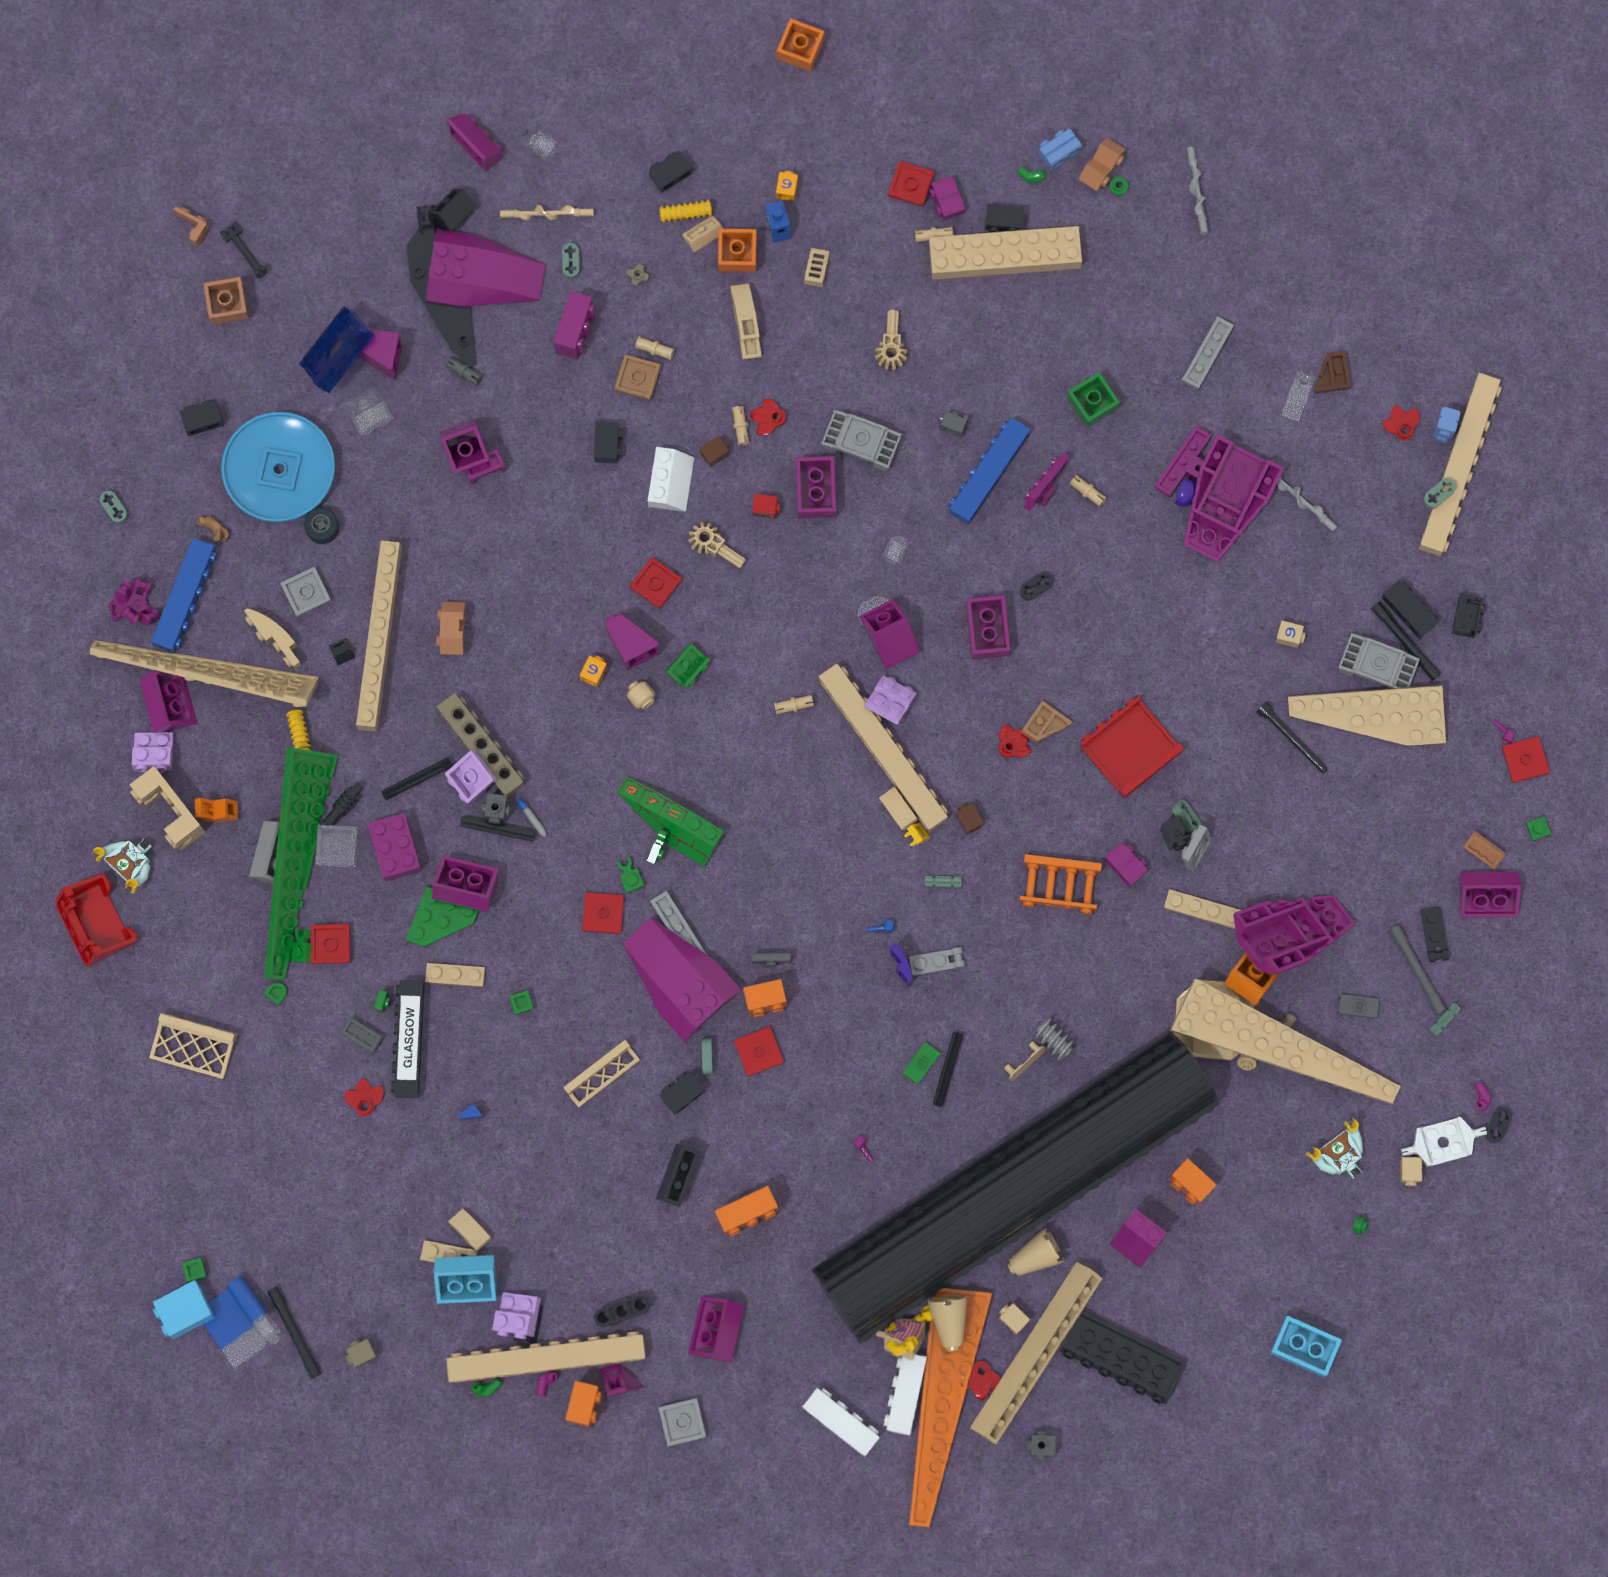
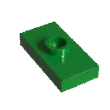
[902,1042,941,1085]

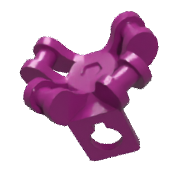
[109,577,160,626]

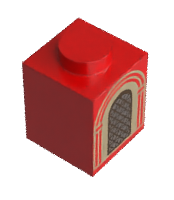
[752,494,780,519]

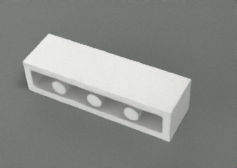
[884,1355,927,1436]
[803,1388,880,1457]

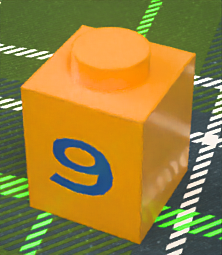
[776,171,798,201]
[580,656,608,688]

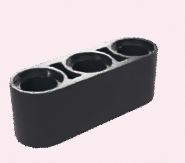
[594,1296,650,1328]

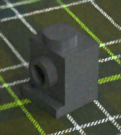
[938,411,968,438]

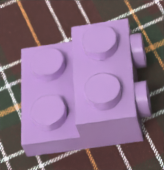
[864,675,917,725]
[132,732,174,773]
[445,750,497,804]
[492,1292,541,1339]

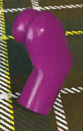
[1474,1082,1491,1111]
[536,1370,558,1397]

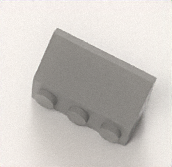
[249,821,279,884]

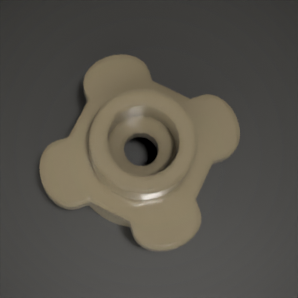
[627,264,649,286]

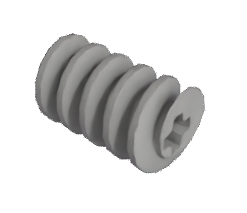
[1035,1018,1076,1061]

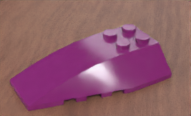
[426,229,545,307]
[1183,434,1284,562]
[1233,895,1355,975]
[622,918,742,1042]

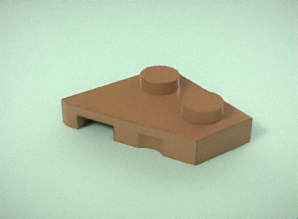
[1021,701,1072,743]

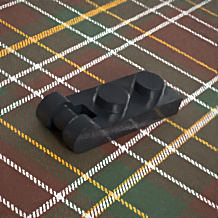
[1420,907,1449,963]

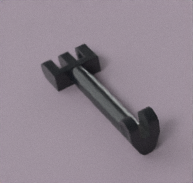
[220,222,267,278]

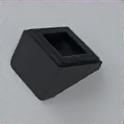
[329,638,355,665]

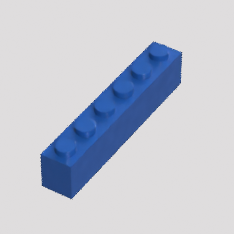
[949,417,1030,525]
[151,538,218,653]

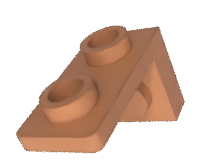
[173,206,209,247]

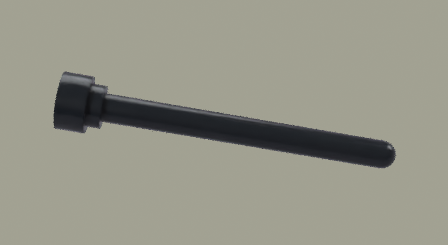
[1256,702,1327,773]

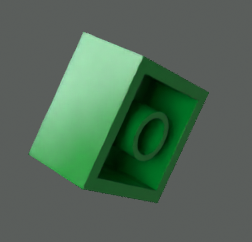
[1067,372,1120,428]

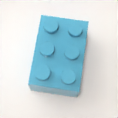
[434,1255,497,1304]
[1270,1316,1342,1378]

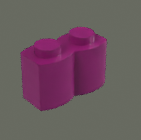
[929,176,965,221]
[1104,842,1148,888]

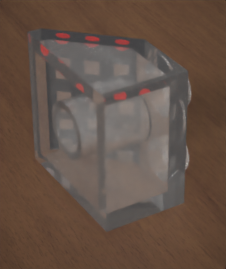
[342,386,394,436]

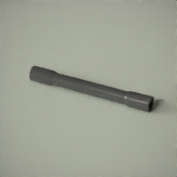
[1389,925,1447,1015]

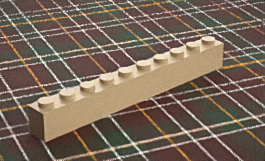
[1419,373,1502,556]
[356,541,402,732]
[818,664,948,833]
[970,1262,1102,1445]
[446,1332,646,1383]

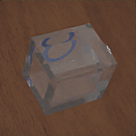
[528,130,559,162]
[882,536,909,568]

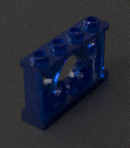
[299,306,375,393]

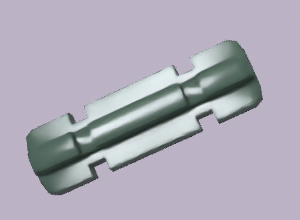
[924,876,962,888]
[1430,1003,1461,1036]

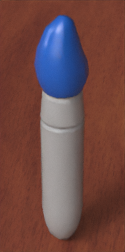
[517,798,547,837]

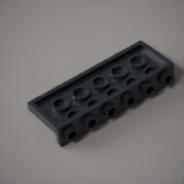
[1060,1310,1186,1404]

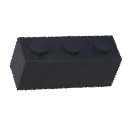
[1381,579,1438,640]
[656,1144,700,1207]

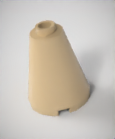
[1007,1228,1064,1276]
[928,1296,967,1351]

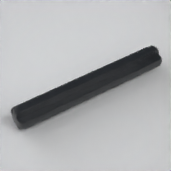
[381,758,452,800]
[460,816,536,842]
[933,1032,963,1107]

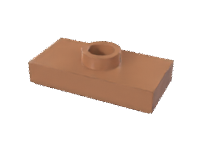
[1463,831,1506,869]

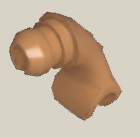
[197,516,229,542]

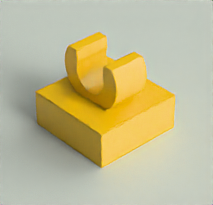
[904,822,930,846]

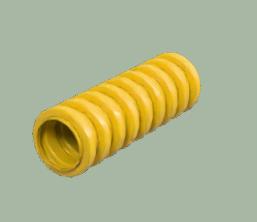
[660,200,712,223]
[286,709,311,751]

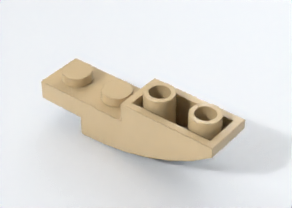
[730,284,761,360]
[244,608,301,670]

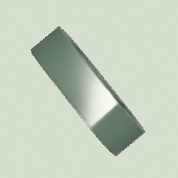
[562,243,580,279]
[1423,478,1456,509]
[100,491,128,524]
[1172,799,1202,835]
[702,1038,713,1075]

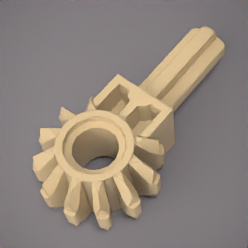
[875,310,907,371]
[689,522,745,568]

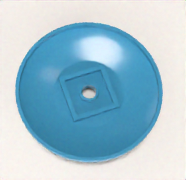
[221,412,335,522]

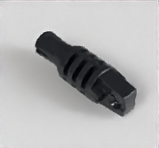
[322,782,363,829]

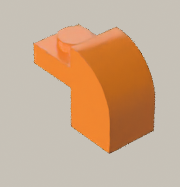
[195,798,238,822]

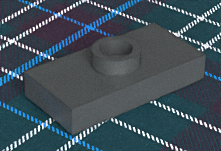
[752,953,791,967]
[1338,994,1379,1019]
[340,1016,384,1053]

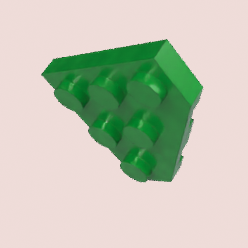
[406,886,479,947]

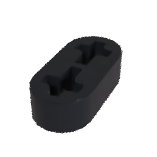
[1020,572,1053,600]
[1486,1107,1512,1143]

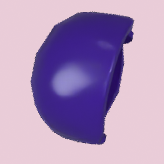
[1174,478,1196,507]

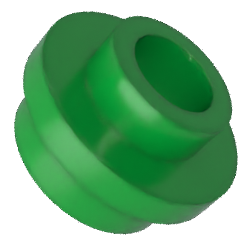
[1109,177,1128,196]
[1353,1216,1369,1235]

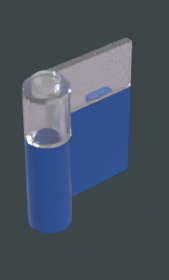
[204,1276,282,1369]

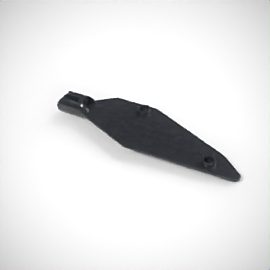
[406,205,476,367]

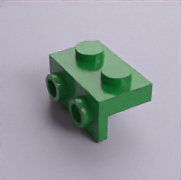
[665,643,711,688]

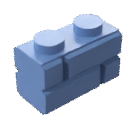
[1038,129,1082,171]
[1433,407,1461,444]

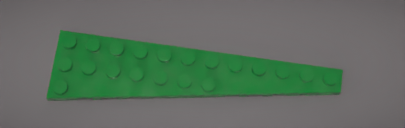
[264,748,338,980]

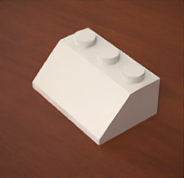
[648,447,694,512]

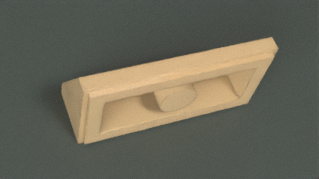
[682,215,723,252]

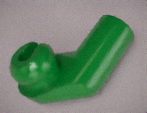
[1017,166,1046,184]
[472,1378,502,1397]

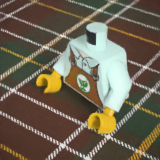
[91,839,152,894]
[1306,1118,1363,1179]

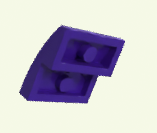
[889,943,912,987]

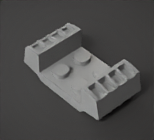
[821,410,902,471]
[1338,633,1420,689]

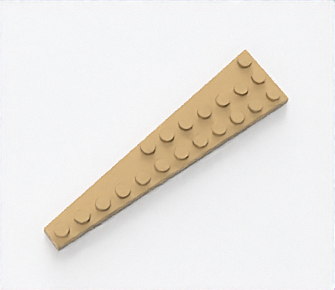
[90,640,319,707]
[1170,978,1401,1104]

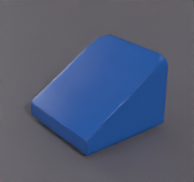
[458,1104,483,1120]

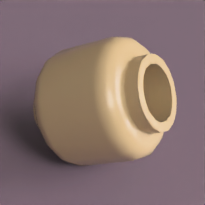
[627,681,655,710]

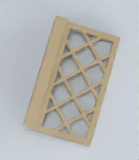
[149,1013,238,1079]

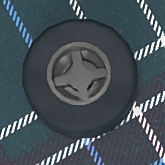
[304,508,340,544]

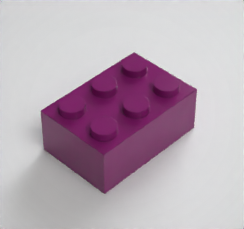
[553,291,596,360]
[796,456,836,519]
[966,595,1010,660]
[368,813,422,882]
[432,856,499,912]

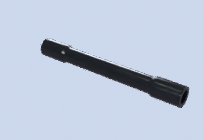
[1371,602,1441,681]
[267,1287,322,1379]

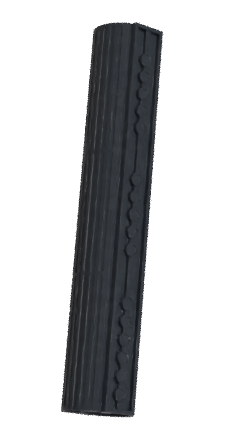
[811,1032,1219,1344]

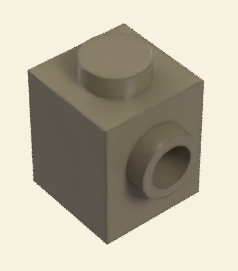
[345,1339,378,1369]

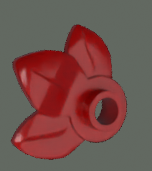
[750,399,786,435]
[1383,405,1420,441]
[998,724,1032,758]
[345,1078,384,1117]
[967,1361,1000,1401]

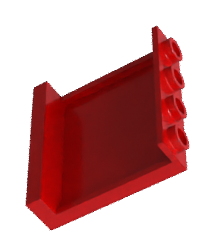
[1080,696,1184,799]

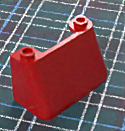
[55,873,137,967]

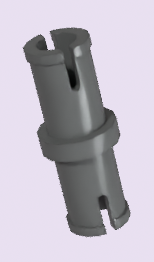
[445,357,483,386]

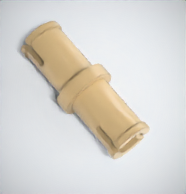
[915,227,953,243]
[635,337,675,360]
[732,406,750,446]
[1070,475,1107,507]
[774,694,814,715]

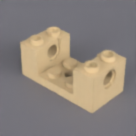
[130,766,205,851]

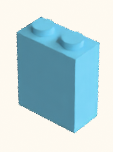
[153,1280,215,1340]

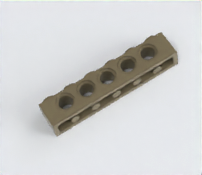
[436,693,525,798]

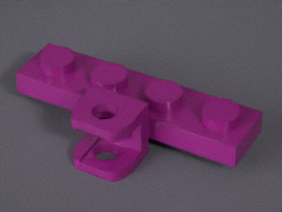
[1154,426,1212,498]
[1023,452,1070,512]

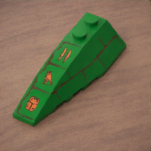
[617,776,725,867]

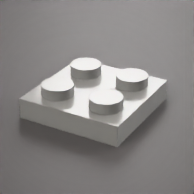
[280,567,331,618]
[1182,825,1212,872]
[659,1398,706,1447]

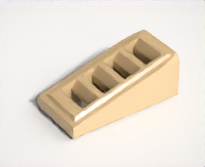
[804,248,830,287]

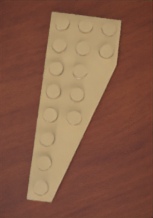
[1288,685,1446,746]

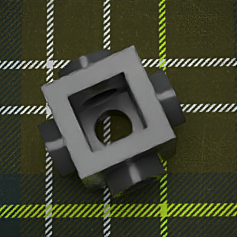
[482,794,510,824]
[1027,1432,1056,1460]

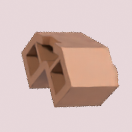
[1078,138,1126,191]
[436,602,466,655]

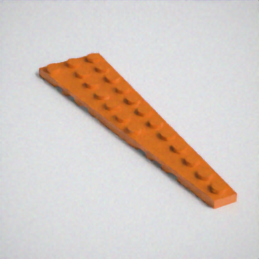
[909,1288,992,1527]

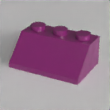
[446,113,503,172]
[139,671,197,733]
[1459,872,1521,917]
[688,1296,744,1363]

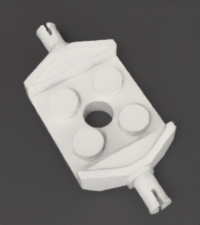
[1401,1117,1487,1167]

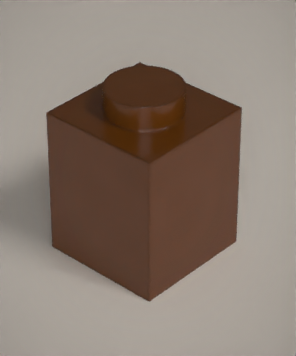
[699,436,730,468]
[956,803,984,835]

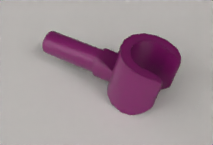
[1493,720,1515,744]
[854,1136,874,1162]

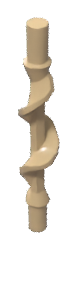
[500,205,594,220]

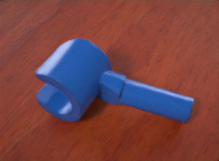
[867,920,895,932]

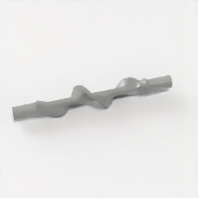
[1187,147,1208,235]
[1277,477,1338,532]

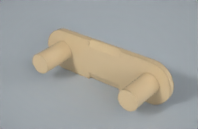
[1004,1041,1046,1081]

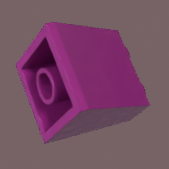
[349,326,403,380]
[440,418,490,474]
[859,599,920,669]
[604,614,661,671]
[1109,1209,1167,1268]

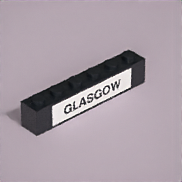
[391,980,425,1098]

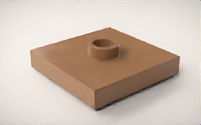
[614,354,661,401]

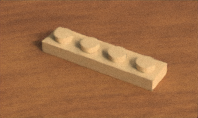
[1164,889,1241,929]

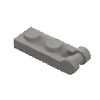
[909,947,966,976]

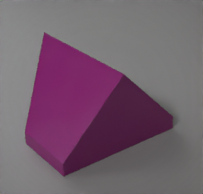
[601,1363,645,1398]

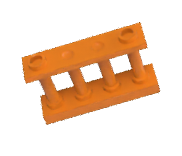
[1019,854,1102,914]

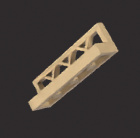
[563,1040,640,1108]

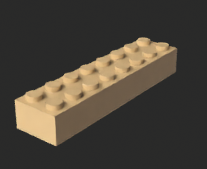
[929,226,1082,280]

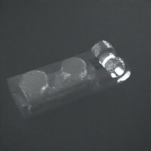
[1280,369,1316,424]

